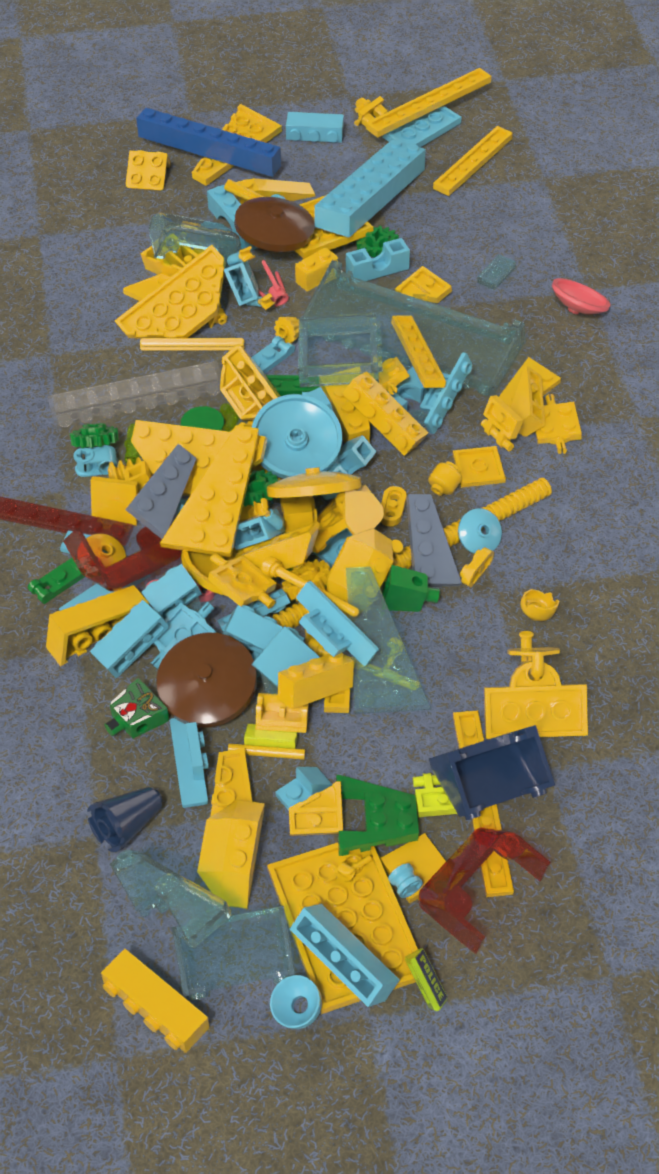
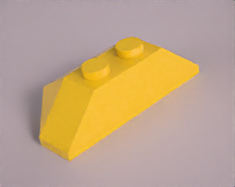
[220,344,281,421]
[232,521,320,570]
[326,528,393,622]
[197,800,265,909]

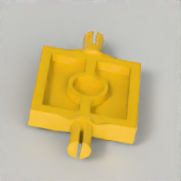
[368,357,410,395]
[535,394,582,454]
[208,552,277,609]

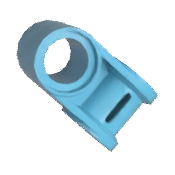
[74,445,118,477]

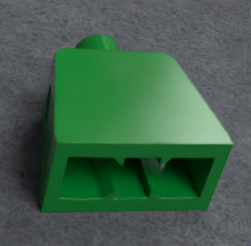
[381,565,439,612]

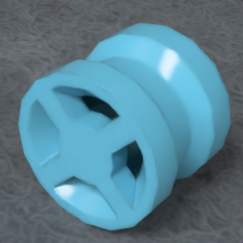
[388,863,423,898]

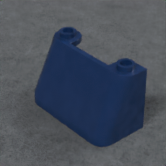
[429,725,555,820]

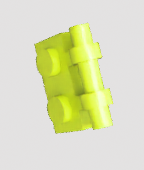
[412,773,457,817]

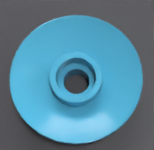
[458,508,502,554]

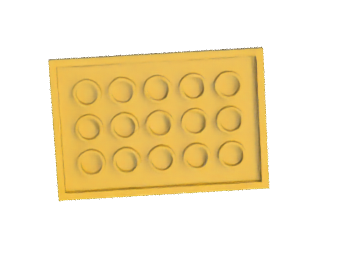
[267,842,418,1014]

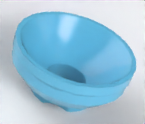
[270,975,322,1029]

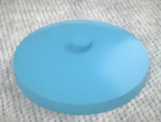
[252,394,342,479]

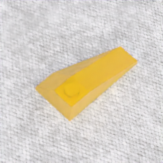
[234,178,315,204]

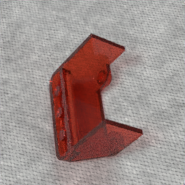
[63,524,182,591]
[418,827,551,954]

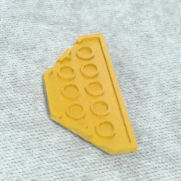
[115,245,226,339]
[131,420,268,496]

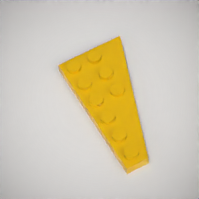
[192,104,282,186]
[160,425,259,557]

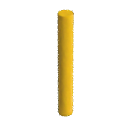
[228,744,305,760]

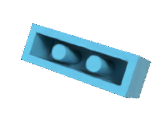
[286,112,344,143]
[90,600,169,678]
[222,605,304,654]

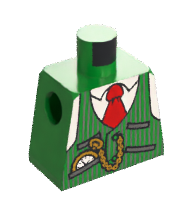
[104,678,169,739]

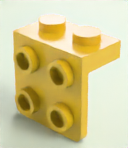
[126,150,171,191]

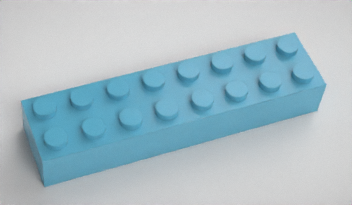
[315,140,426,237]

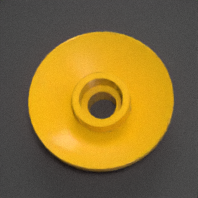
[80,534,126,577]

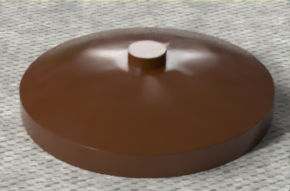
[234,197,315,252]
[156,632,257,728]

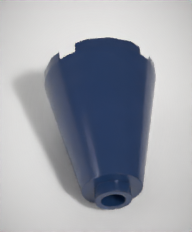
[87,787,163,852]

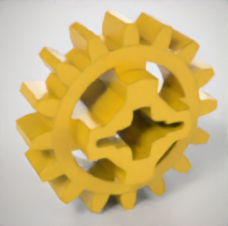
[282,559,331,601]

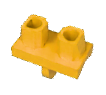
[354,96,388,127]

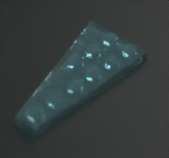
[346,567,431,714]

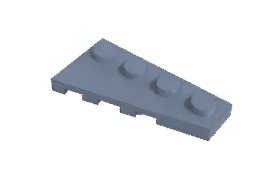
[125,443,196,539]
[406,494,462,587]

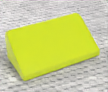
[244,724,298,749]

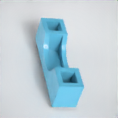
[207,185,258,250]

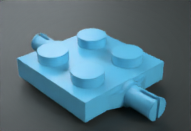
[150,602,217,669]

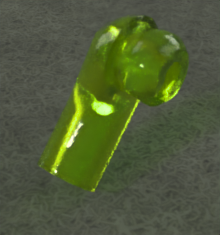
[219,403,239,432]

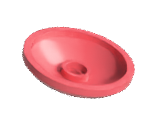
[552,278,610,314]

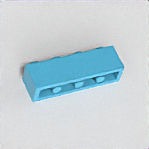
[290,904,400,1007]

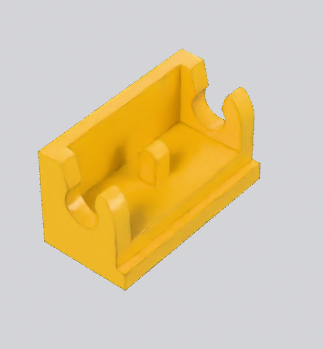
[255,693,309,733]

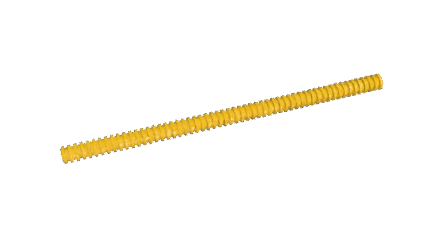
[249,477,552,651]

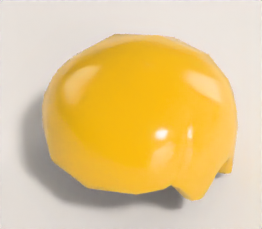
[520,589,560,622]

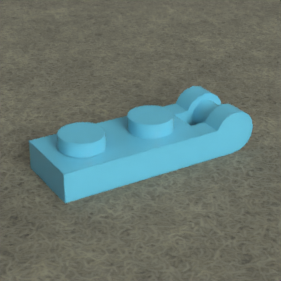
[251,336,295,374]

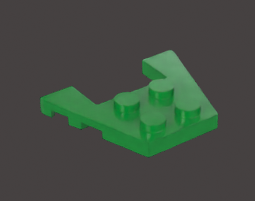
[336,775,419,856]

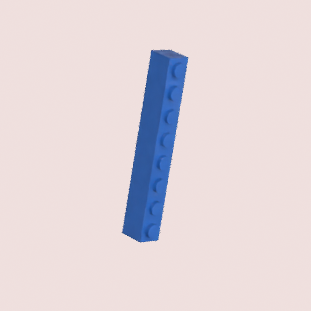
[136,108,281,177]

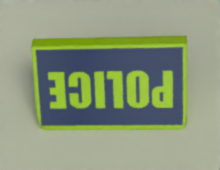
[405,948,447,1011]

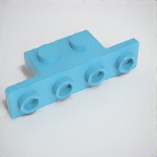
[420,352,472,434]
[296,581,379,666]
[170,718,208,808]

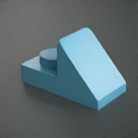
[275,767,332,811]

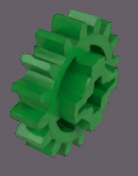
[356,225,399,258]
[70,423,119,448]
[243,470,278,507]

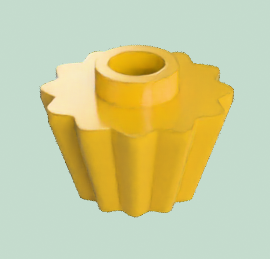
[274,317,303,344]

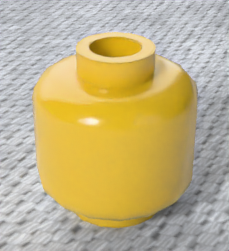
[428,461,462,496]

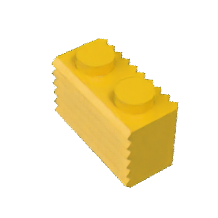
[295,248,338,291]

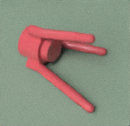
[258,260,289,306]

